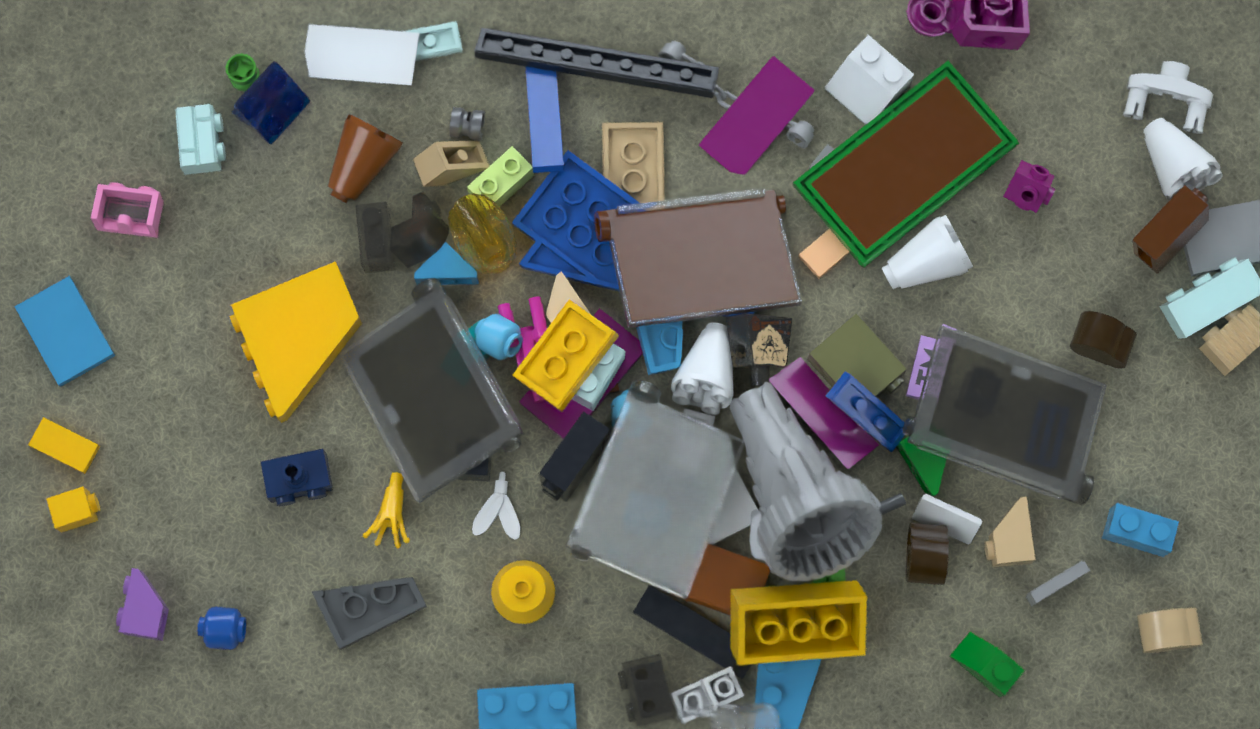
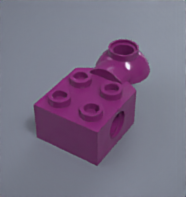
[906,0,1030,50]

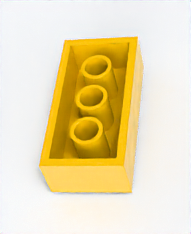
[730,580,867,665]

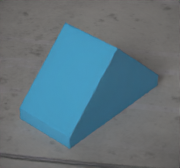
[414,242,479,285]

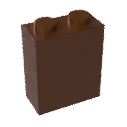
[1132,185,1209,274]

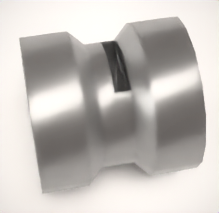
[449,107,485,141]

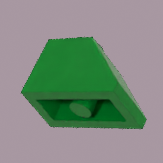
[896,423,949,498]
[950,632,1025,698]

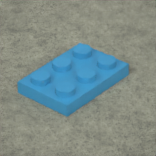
[477,683,577,729]

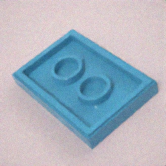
[15,276,115,387]

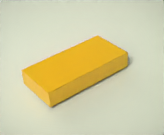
[28,417,100,474]

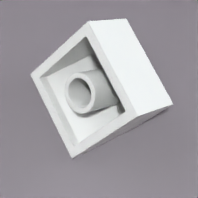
[825,35,914,124]

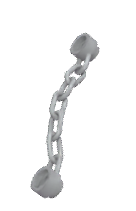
[659,41,814,148]

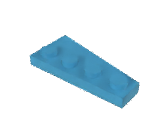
[753,659,821,729]

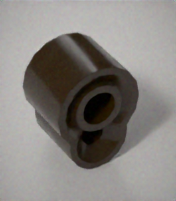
[1070,311,1137,369]
[906,523,949,585]

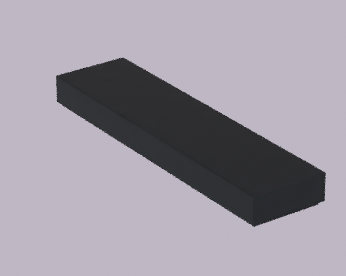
[633,585,752,679]

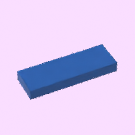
[826,371,911,453]

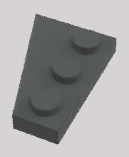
[312,577,427,650]

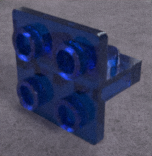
[232,62,310,144]

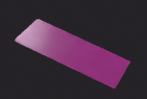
[699,56,814,175]
[769,357,879,469]

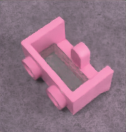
[91,183,164,238]

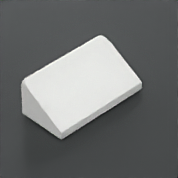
[912,494,982,545]

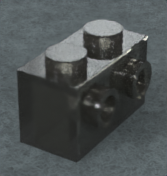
[617,654,675,728]

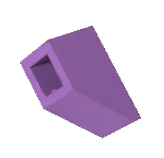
[116,568,169,641]

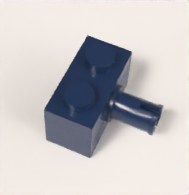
[260,449,333,506]

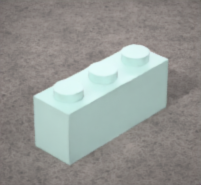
[1159,257,1260,339]

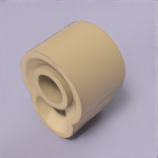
[1137,608,1203,653]

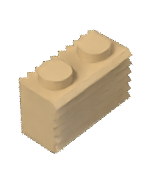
[1199,303,1260,376]

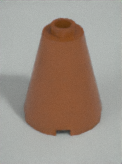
[328,114,403,203]

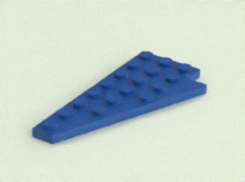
[512,150,759,322]

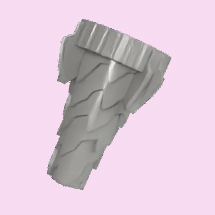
[730,382,883,581]

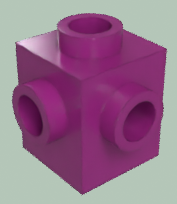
[1003,160,1056,213]

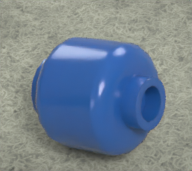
[197,607,247,650]

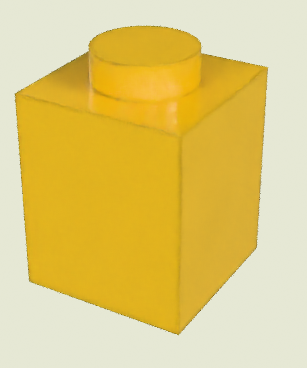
[46,487,100,533]

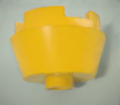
[491,560,555,624]

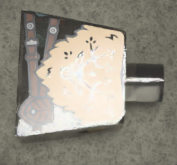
[726,313,792,387]

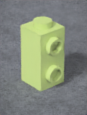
[467,146,534,216]

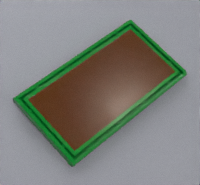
[792,61,1019,268]

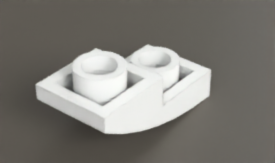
[669,666,744,724]

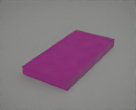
[519,308,643,439]

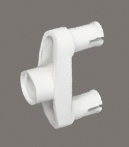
[1123,61,1213,134]

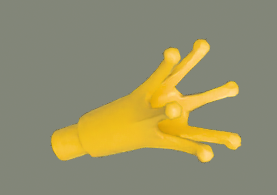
[363,472,410,548]

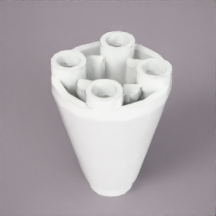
[1143,118,1223,201]
[882,215,973,290]
[671,323,733,415]

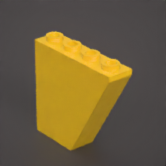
[229,261,362,423]

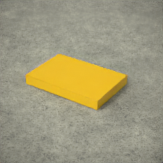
[512,299,619,412]

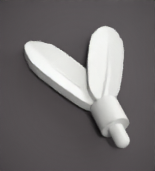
[472,472,521,540]

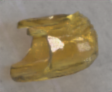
[448,193,517,274]

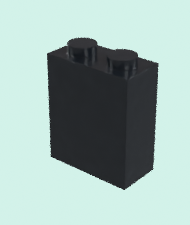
[539,411,610,502]

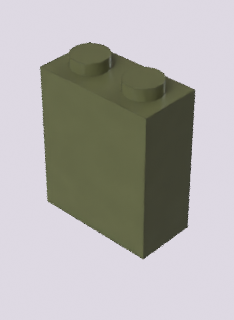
[807,314,907,401]

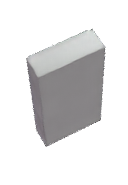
[1026,561,1091,606]

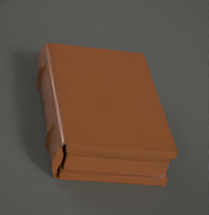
[670,537,770,616]

